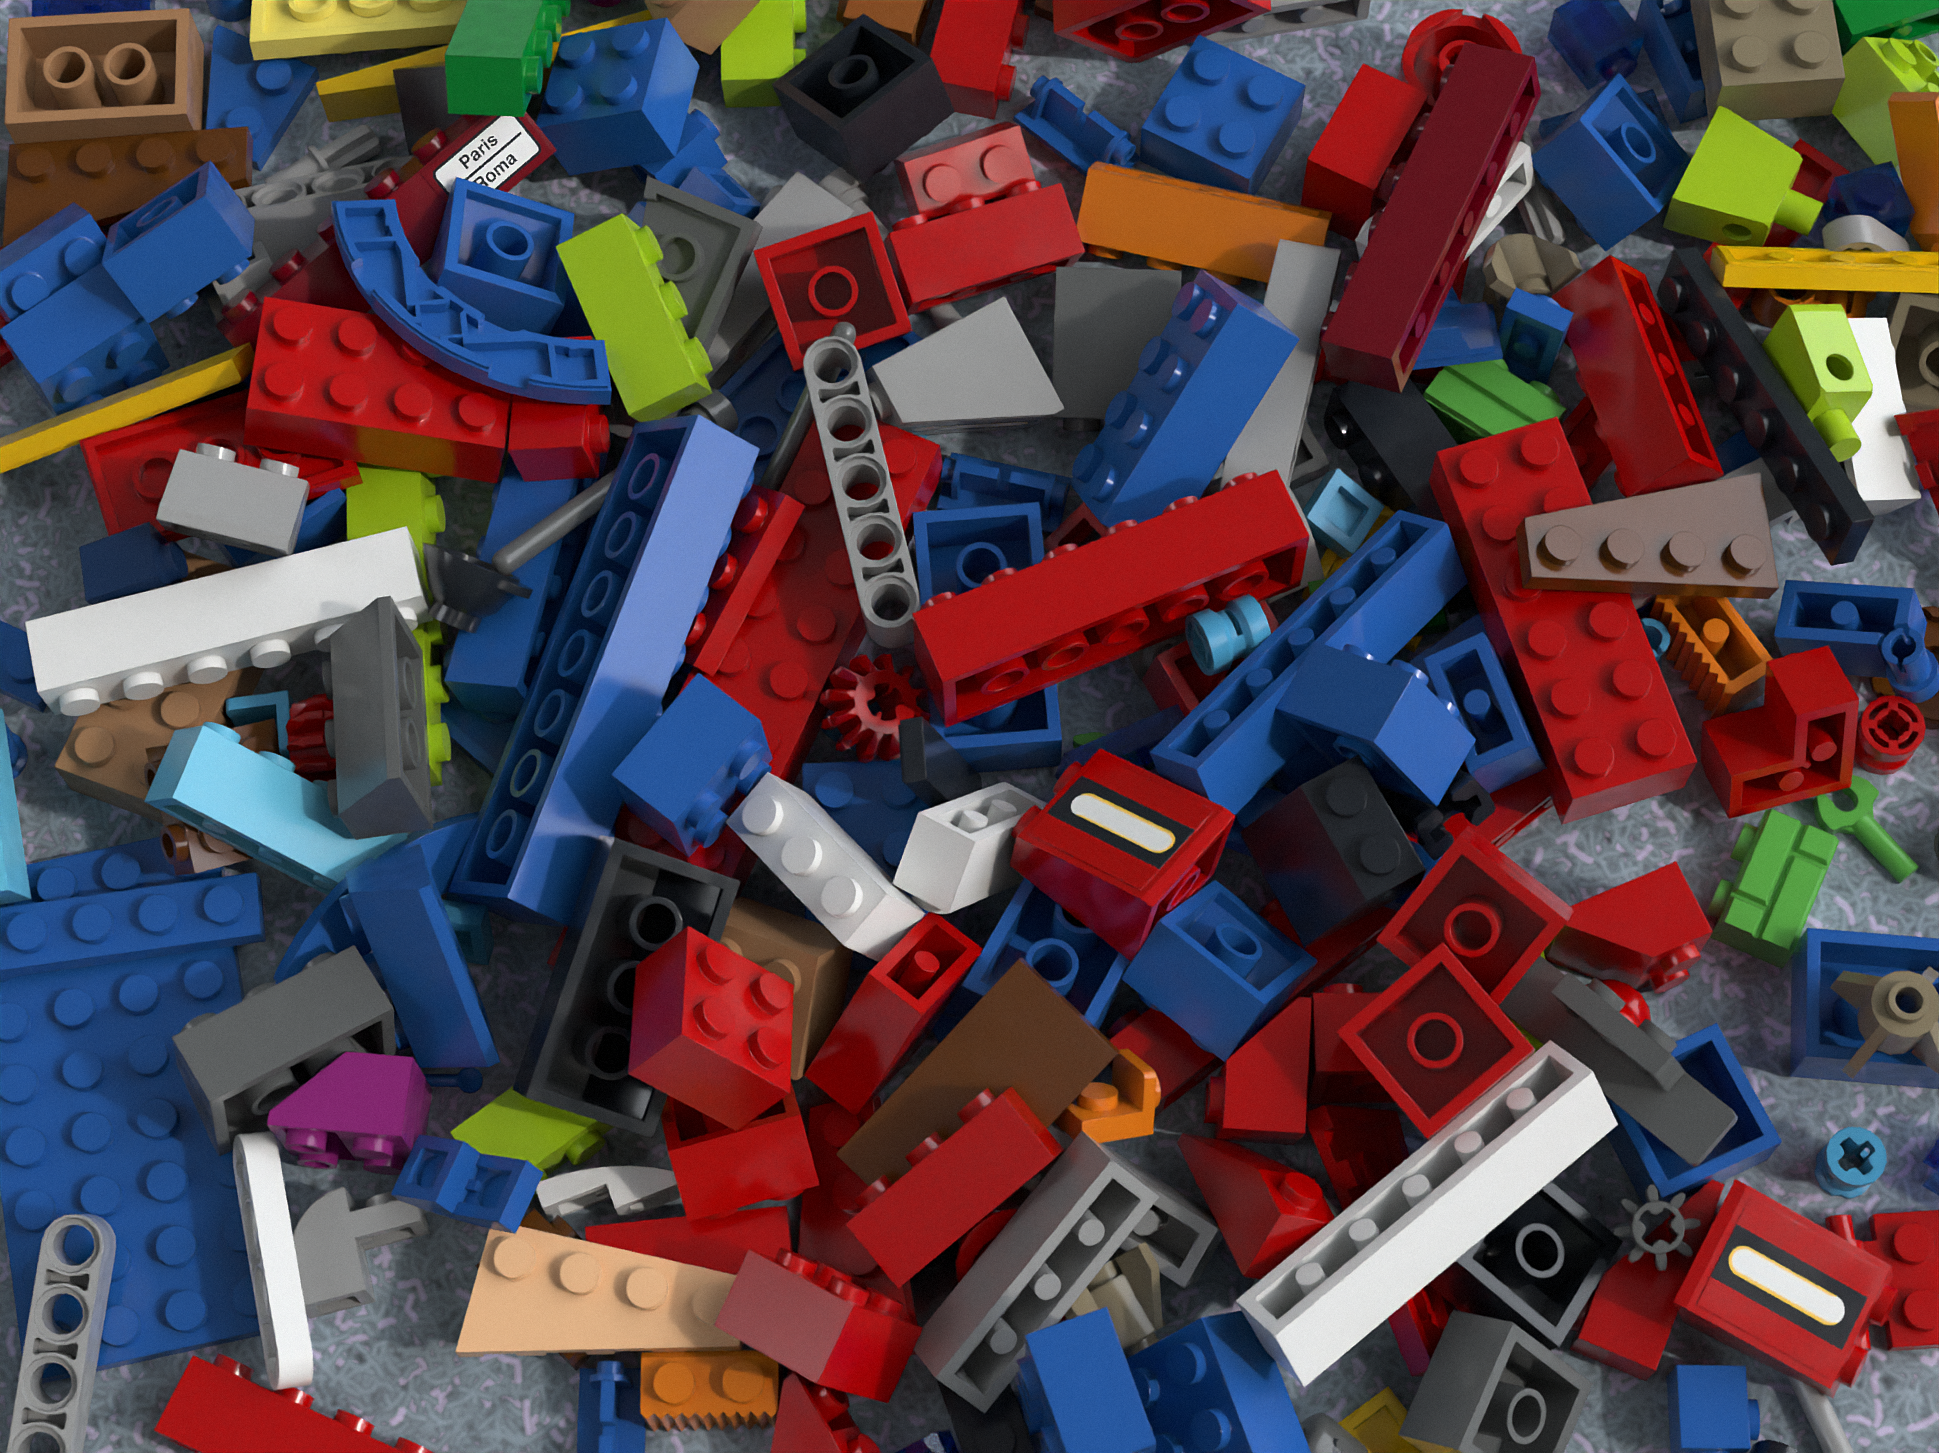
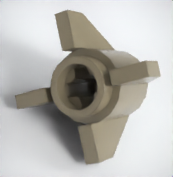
[1482,233,1583,331]
[1830,966,1939,1079]
[1064,1241,1166,1359]

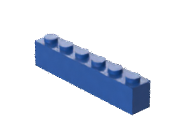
[1150,510,1468,815]

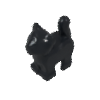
[1378,764,1496,861]

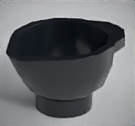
[423,543,533,633]

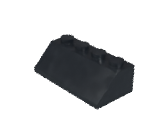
[512,835,740,1138]

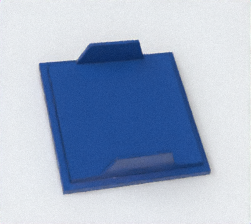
[1412,286,1503,370]

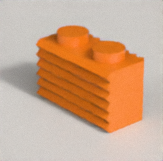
[1647,594,1773,719]
[640,1350,783,1432]

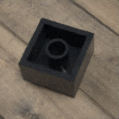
[772,13,955,184]

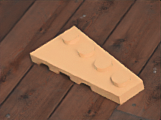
[455,1226,743,1357]

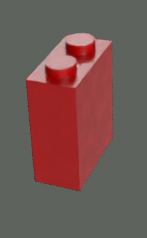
[804,912,983,1116]

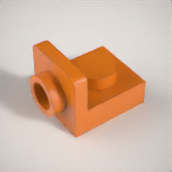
[1054,1049,1161,1143]

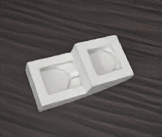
[536,1166,681,1221]

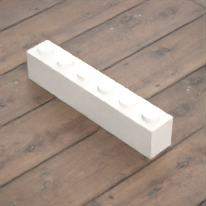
[25,526,433,716]
[1236,1040,1618,1387]

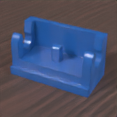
[1634,0,1708,124]

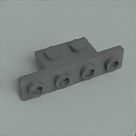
[1498,955,1738,1167]

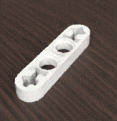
[233,1131,313,1390]

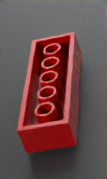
[1429,416,1698,825]
[912,469,1310,728]

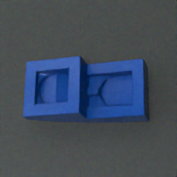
[391,1134,543,1234]

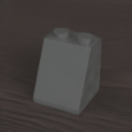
[1051,267,1181,432]

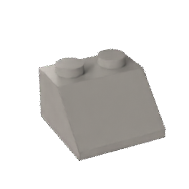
[156,443,310,558]

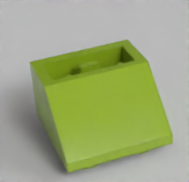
[1832,37,1939,177]

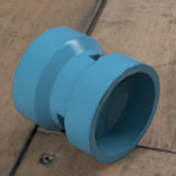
[1185,594,1271,676]

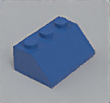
[339,844,501,1068]

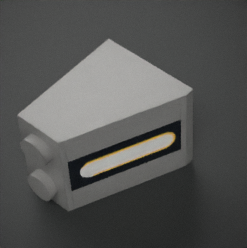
[864,296,1064,435]

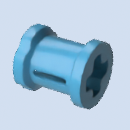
[1814,1127,1887,1199]

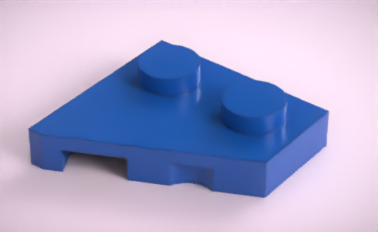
[206,25,320,171]

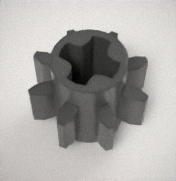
[1612,1184,1701,1271]

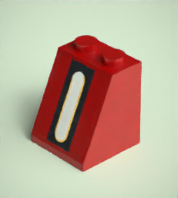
[1010,748,1235,962]
[1673,1179,1899,1398]

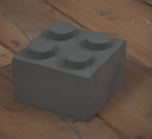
[1398,1310,1593,1453]

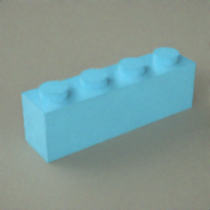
[144,722,409,895]

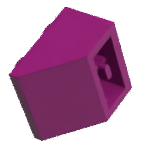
[267,1052,433,1175]

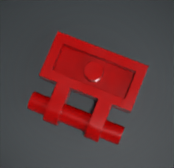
[1825,1210,1939,1351]

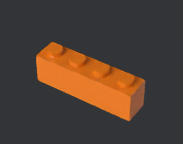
[1076,161,1333,292]

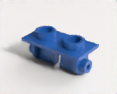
[1013,75,1141,177]
[937,452,1072,534]
[576,1361,646,1453]

